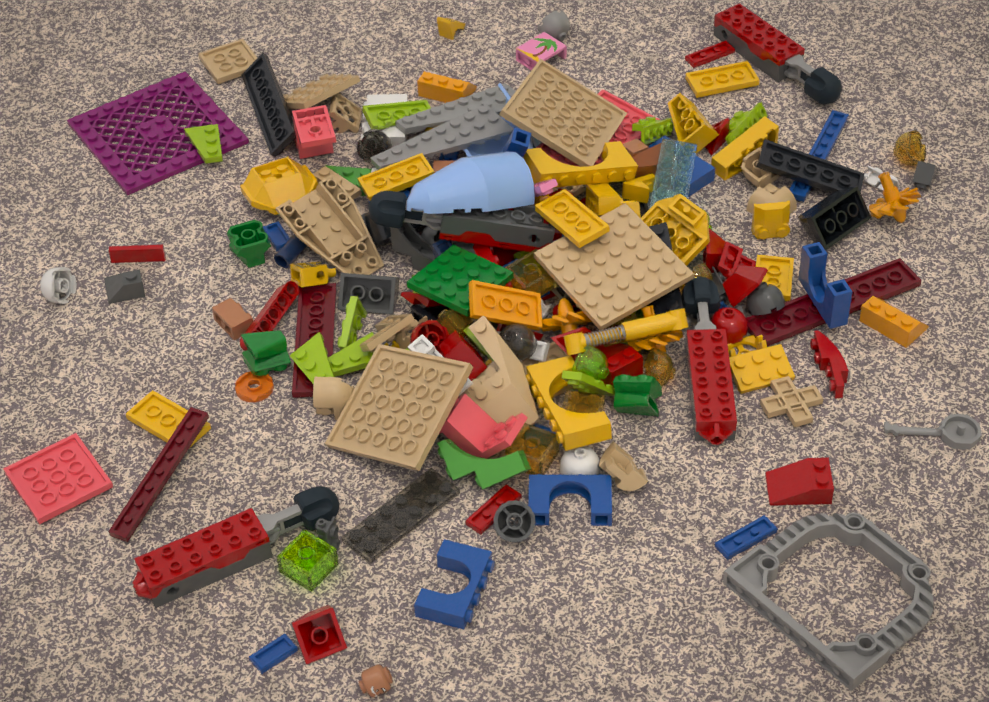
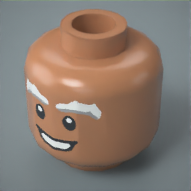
[359,664,394,697]

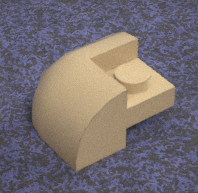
[741,147,782,188]
[746,183,797,214]
[313,377,354,420]
[599,441,648,491]

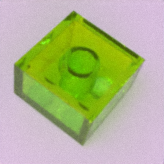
[276,529,339,592]

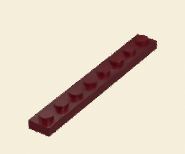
[108,407,209,542]

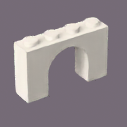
[361,94,408,150]

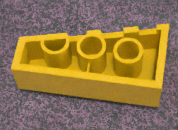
[668,93,719,154]
[711,116,779,181]
[586,183,623,217]

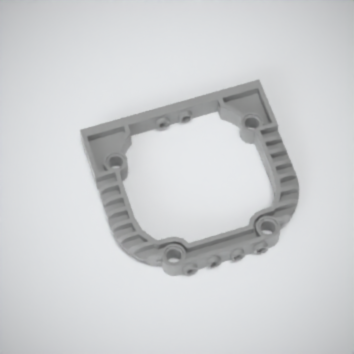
[723,512,934,691]

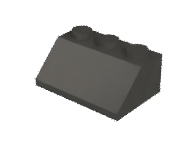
[338,273,400,314]

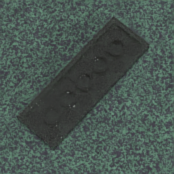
[341,468,460,564]

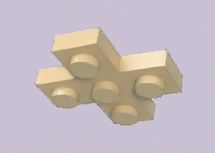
[760,376,823,427]

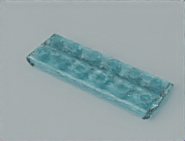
[649,138,697,237]

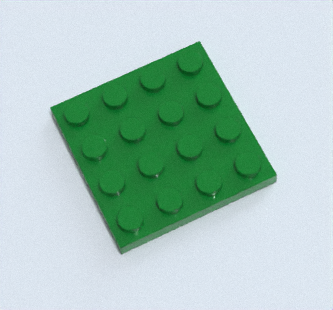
[407,244,513,316]

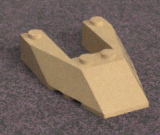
[458,315,540,440]

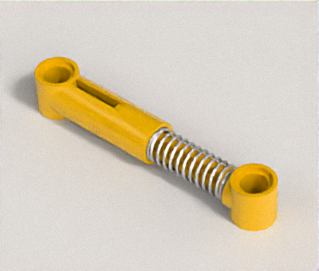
[563,308,689,355]

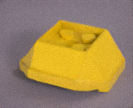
[240,157,318,215]
[640,194,710,266]

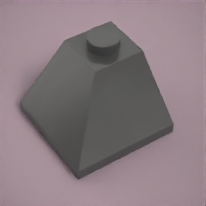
[104,269,145,304]

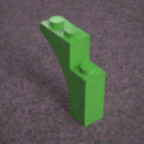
[437,439,531,490]

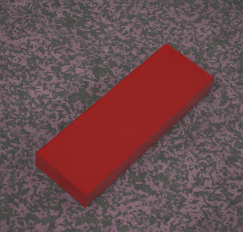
[685,41,735,68]
[108,244,166,263]
[465,484,522,535]

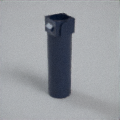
[274,234,307,268]

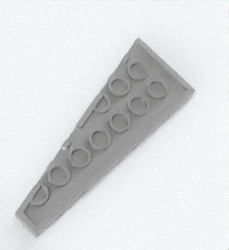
[396,83,516,134]
[371,104,514,170]

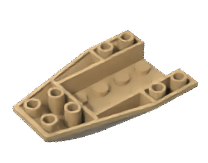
[275,174,384,275]

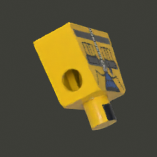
[290,262,336,287]

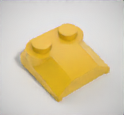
[751,201,790,239]

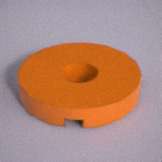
[235,371,274,403]

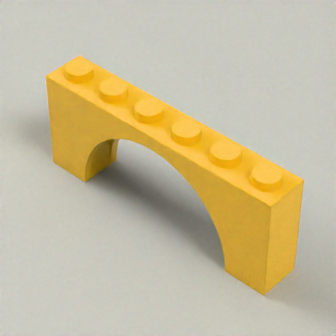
[523,141,638,188]
[526,355,612,451]

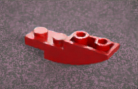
[810,330,849,399]

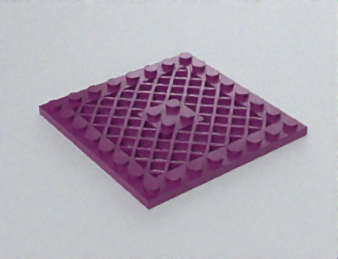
[67,71,249,196]

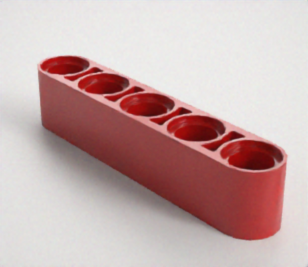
[240,281,299,351]

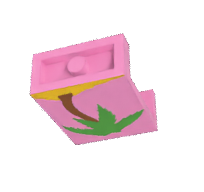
[516,32,567,70]

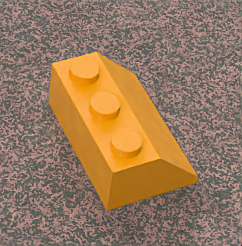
[417,71,477,103]
[859,296,929,348]

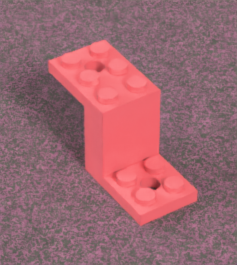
[292,105,336,159]
[439,394,528,459]

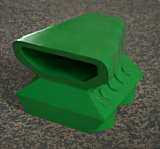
[227,220,272,268]
[241,330,291,376]
[613,375,662,417]

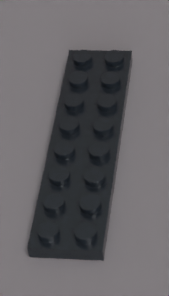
[241,53,296,157]

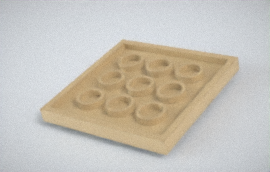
[283,74,361,109]

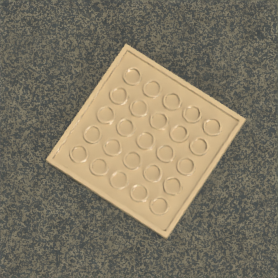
[499,58,627,167]
[534,203,694,331]
[325,344,473,471]

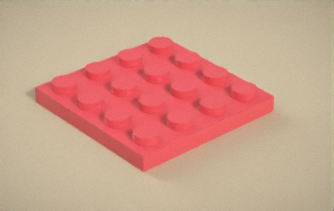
[3,433,113,525]

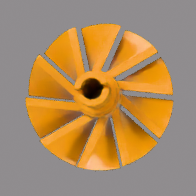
[869,172,921,223]
[541,298,592,334]
[627,305,684,362]

